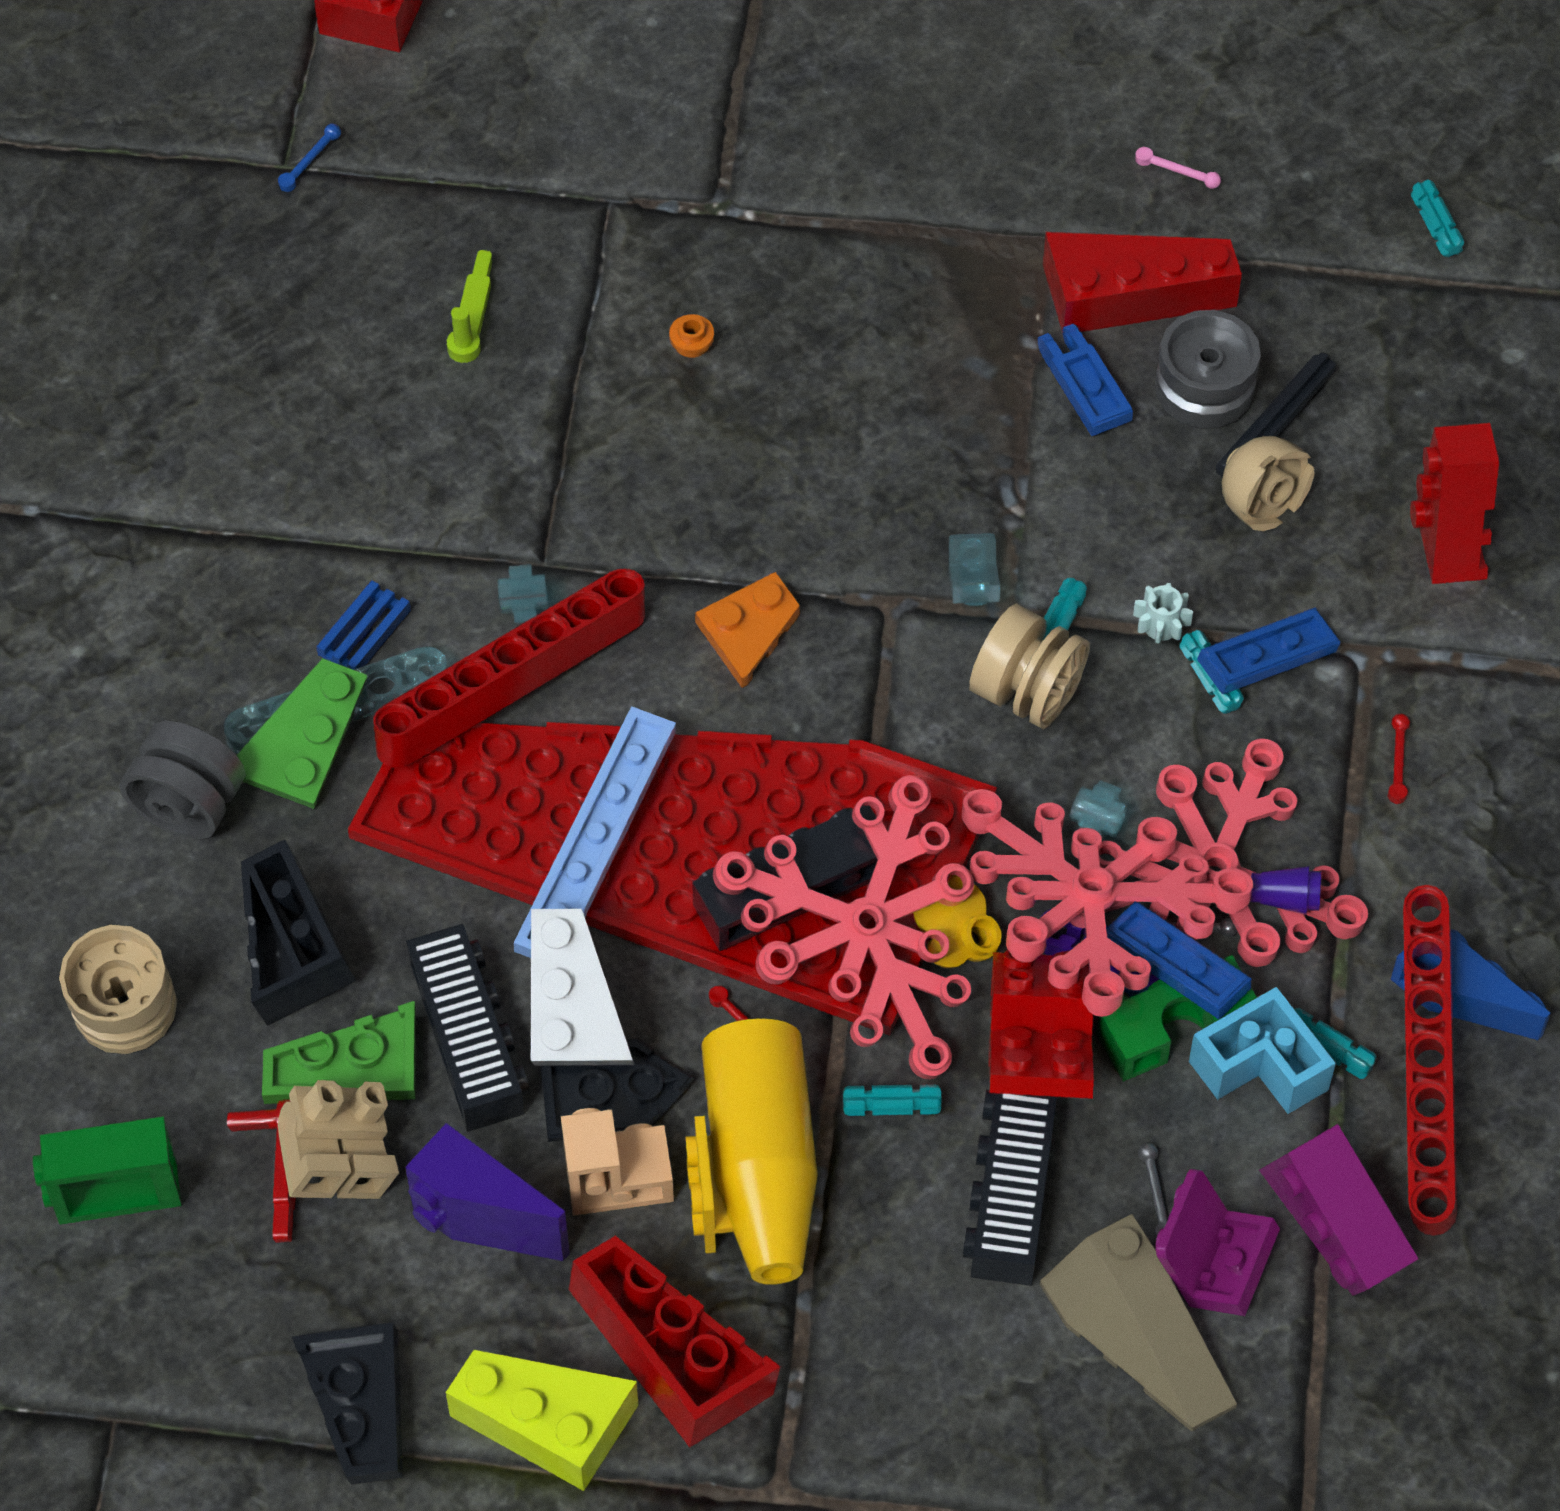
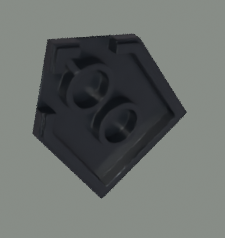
[541,1038,694,1142]

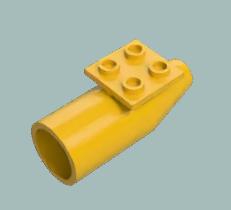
[686,1019,818,1284]

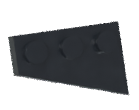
[292,1322,403,1485]

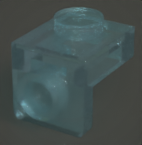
[949,533,1000,606]

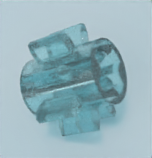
[498,564,549,624]
[1069,780,1128,840]

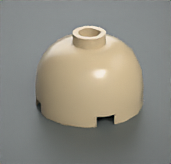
[1222,436,1314,532]

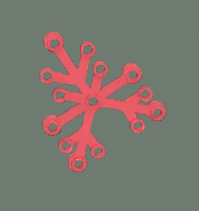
[1070,739,1368,967]
[713,775,974,1079]
[962,789,1253,1017]

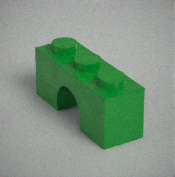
[1096,955,1257,1082]

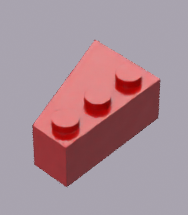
[1410,423,1499,584]

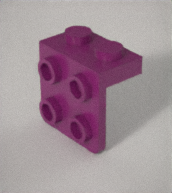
[1156,1169,1280,1316]

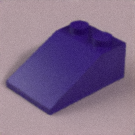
[405,1123,570,1261]

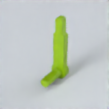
[447,250,492,363]

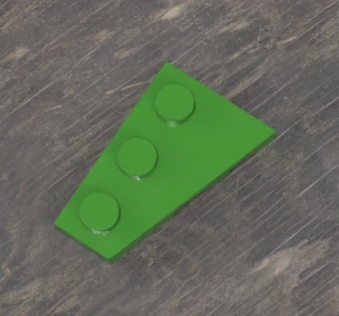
[236,658,367,809]
[262,1001,416,1104]

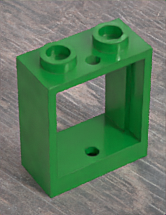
[33,1116,182,1225]

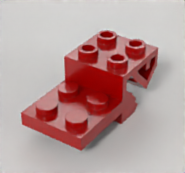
[989,950,1094,1099]

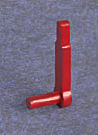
[227,1099,296,1243]

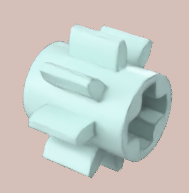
[1133,583,1193,643]

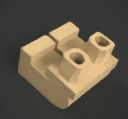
[278,1080,399,1199]

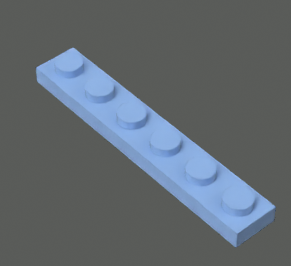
[514,706,676,958]

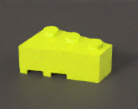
[445,1350,639,1491]

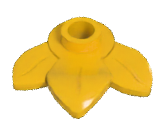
[913,875,1001,968]

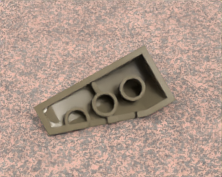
[1040,1214,1237,1432]

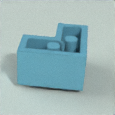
[1189,987,1336,1114]

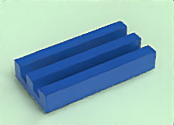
[316,580,411,672]

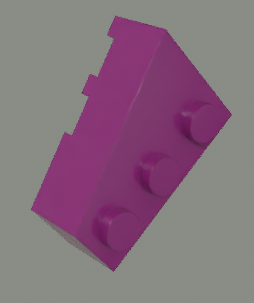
[1259,1124,1418,1296]

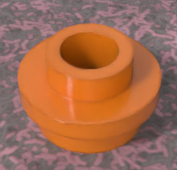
[669,314,714,358]

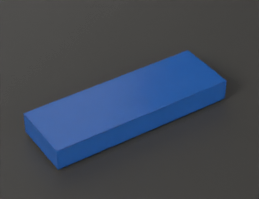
[1197,608,1341,695]
[1106,902,1251,1019]

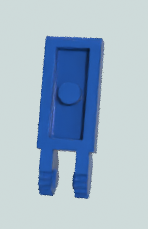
[1037,324,1133,437]

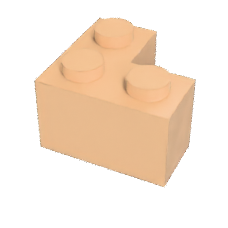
[561,1108,674,1216]

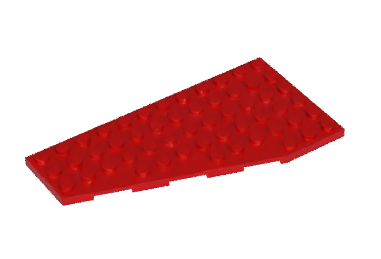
[348,722,997,1036]

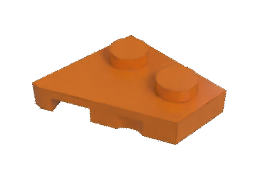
[695,572,800,688]

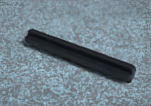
[1215,352,1336,478]

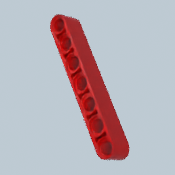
[373,569,645,767]
[1403,885,1457,1236]

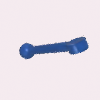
[278,124,341,192]

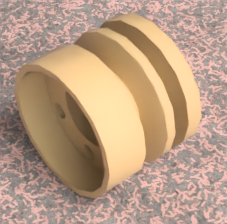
[970,604,1090,729]
[59,925,177,1054]

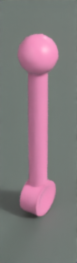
[1135,147,1221,189]

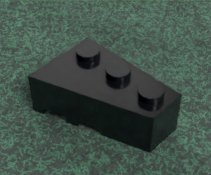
[241,839,356,1026]

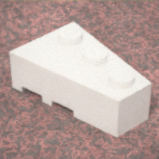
[531,909,635,1066]

